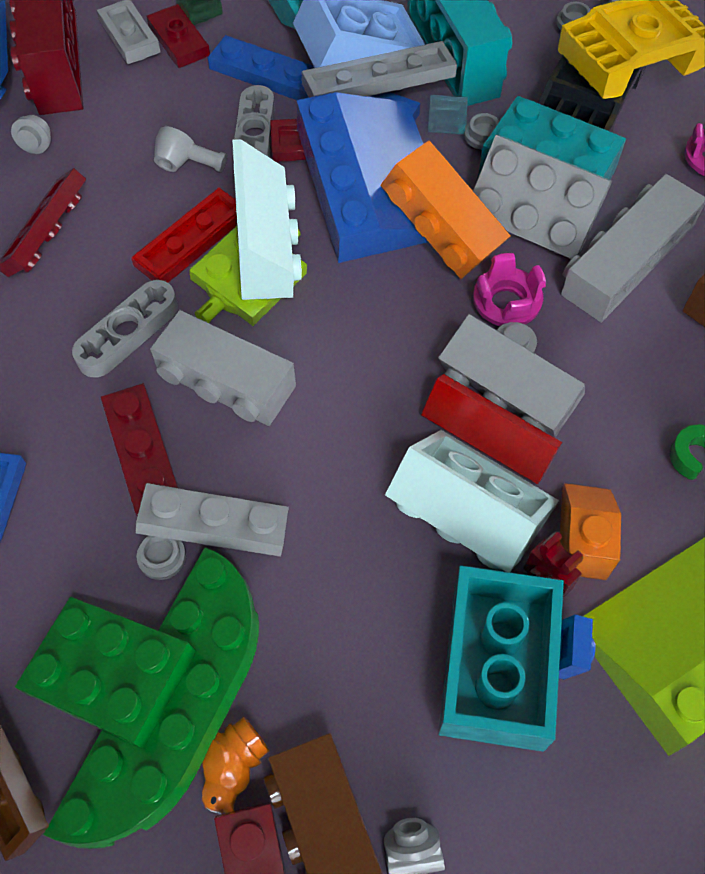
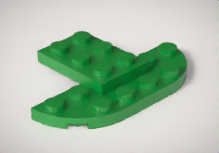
[15,547,259,849]

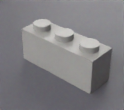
[150,310,296,426]
[439,314,585,438]

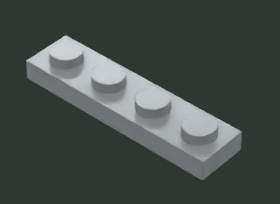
[302,41,457,98]

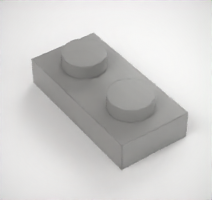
[97,0,160,64]

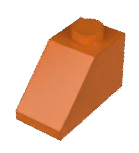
[560,483,621,580]

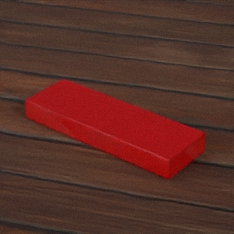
[131,187,237,283]
[421,374,563,484]

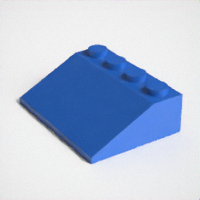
[297,92,428,263]

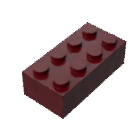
[9,0,84,115]

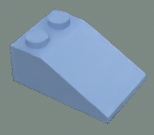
[293,0,425,68]

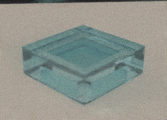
[428,95,468,134]

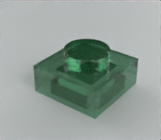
[175,0,223,25]

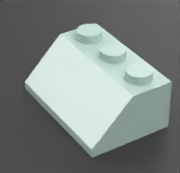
[232,140,302,300]
[385,430,559,573]

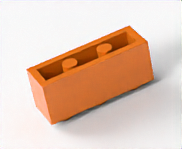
[380,140,511,279]

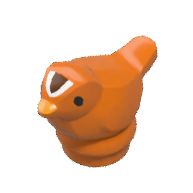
[202,716,270,814]

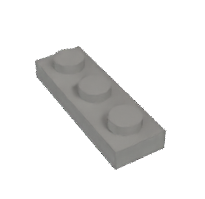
[136,483,289,557]

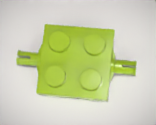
[189,226,307,326]

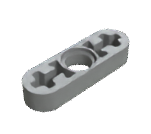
[232,85,275,158]
[72,280,178,377]

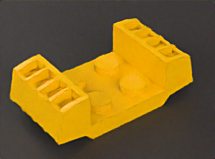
[558,0,705,99]

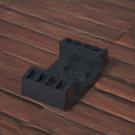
[538,55,647,132]

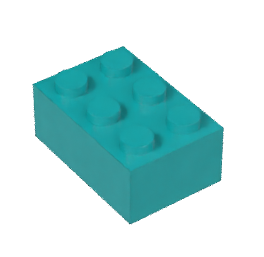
[478,95,626,180]
[438,566,564,752]

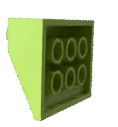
[583,537,705,756]

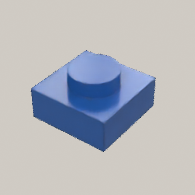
[559,614,596,680]

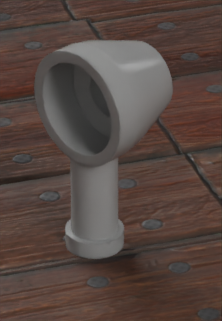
[154,126,227,172]

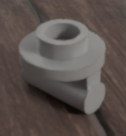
[384,818,445,874]

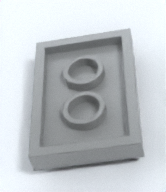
[473,135,612,259]

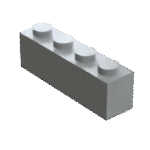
[561,174,705,323]

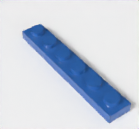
[208,35,420,121]

